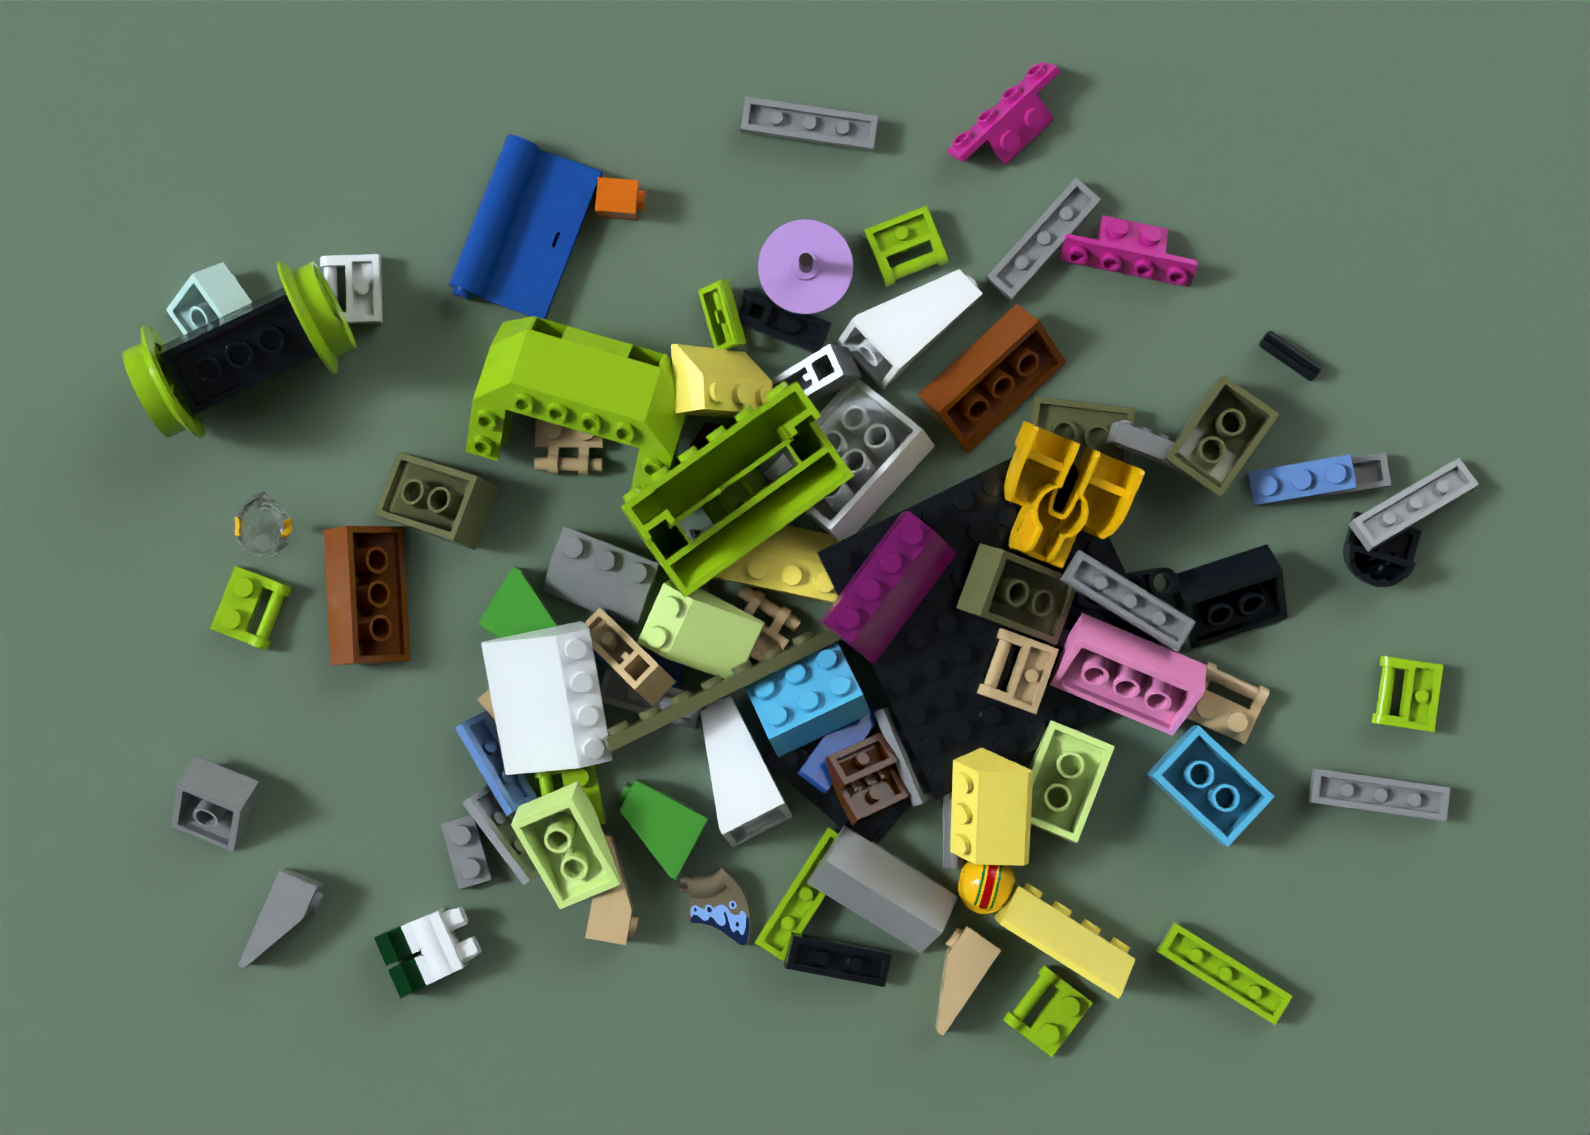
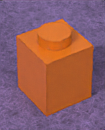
[595,177,646,220]

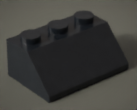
[1174,544,1288,649]

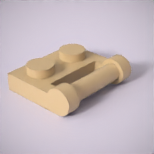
[977,628,1059,714]
[1186,661,1270,745]

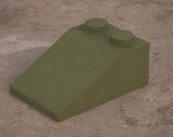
[1164,375,1280,498]
[374,452,499,550]
[956,543,1077,645]

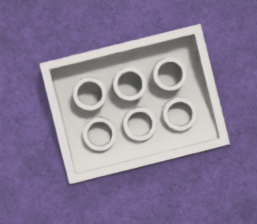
[764,378,935,541]
[481,621,613,775]

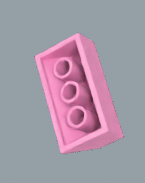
[1049,613,1207,736]

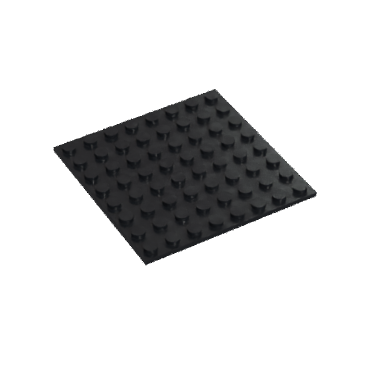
[817,434,1161,800]

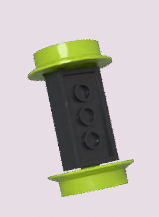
[122,261,357,438]

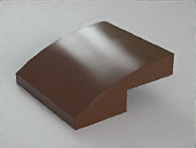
[825,732,911,826]

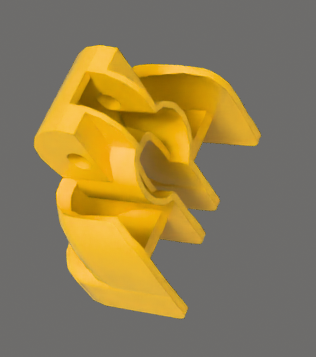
[1004,421,1145,568]

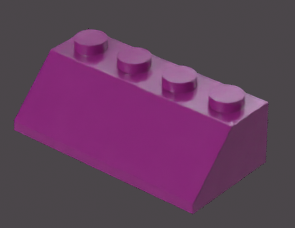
[819,511,956,664]

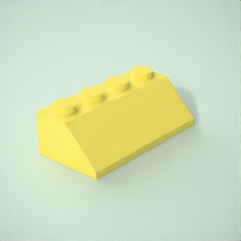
[712,525,839,604]
[994,882,1135,999]

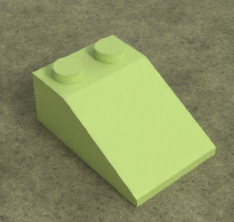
[637,579,765,679]
[1028,720,1115,843]
[511,781,621,909]

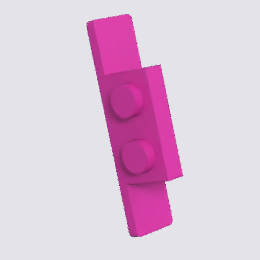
[946,62,1060,164]
[1059,215,1198,287]

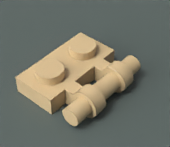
[534,419,604,475]
[733,585,802,662]

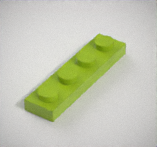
[755,826,839,961]
[1156,922,1293,1025]

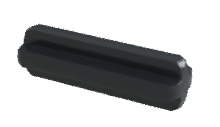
[1259,331,1322,381]

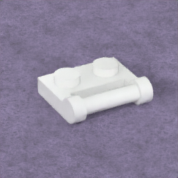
[320,254,383,324]

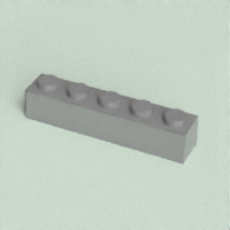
[1106,420,1181,471]

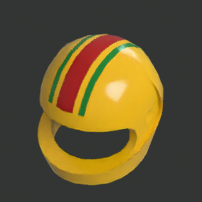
[958,861,1016,914]

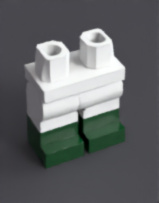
[374,907,482,999]

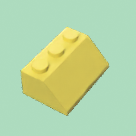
[671,344,772,419]
[950,747,1033,866]

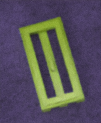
[698,279,747,350]

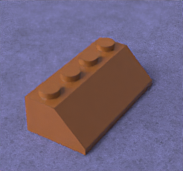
[918,304,1066,453]
[323,526,411,665]

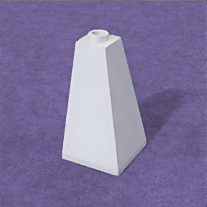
[837,269,983,390]
[700,695,793,847]

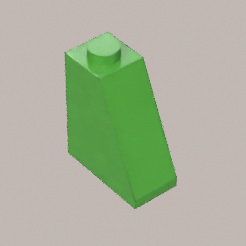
[478,566,559,638]
[618,779,709,880]

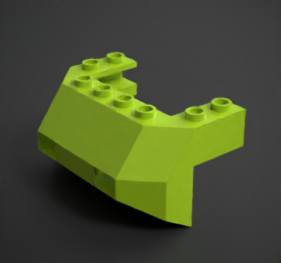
[465,316,689,491]
[620,381,854,598]

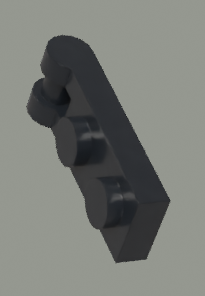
[738,290,832,354]

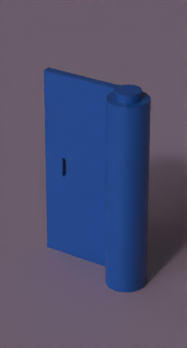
[448,134,603,319]

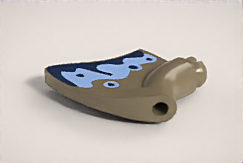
[679,866,751,946]

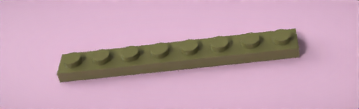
[602,625,841,751]

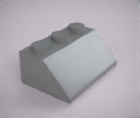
[542,526,661,628]

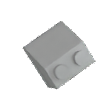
[171,756,259,852]

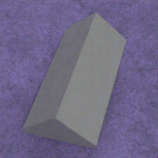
[807,825,958,953]

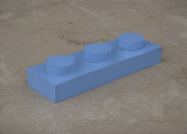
[1248,454,1357,506]
[455,710,538,816]

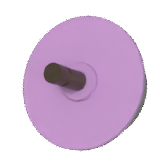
[758,219,853,314]

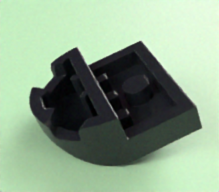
[1343,511,1422,587]

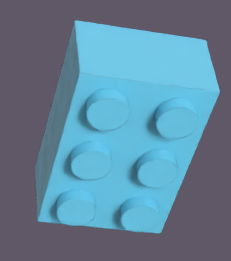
[745,642,871,757]
[1146,725,1275,847]

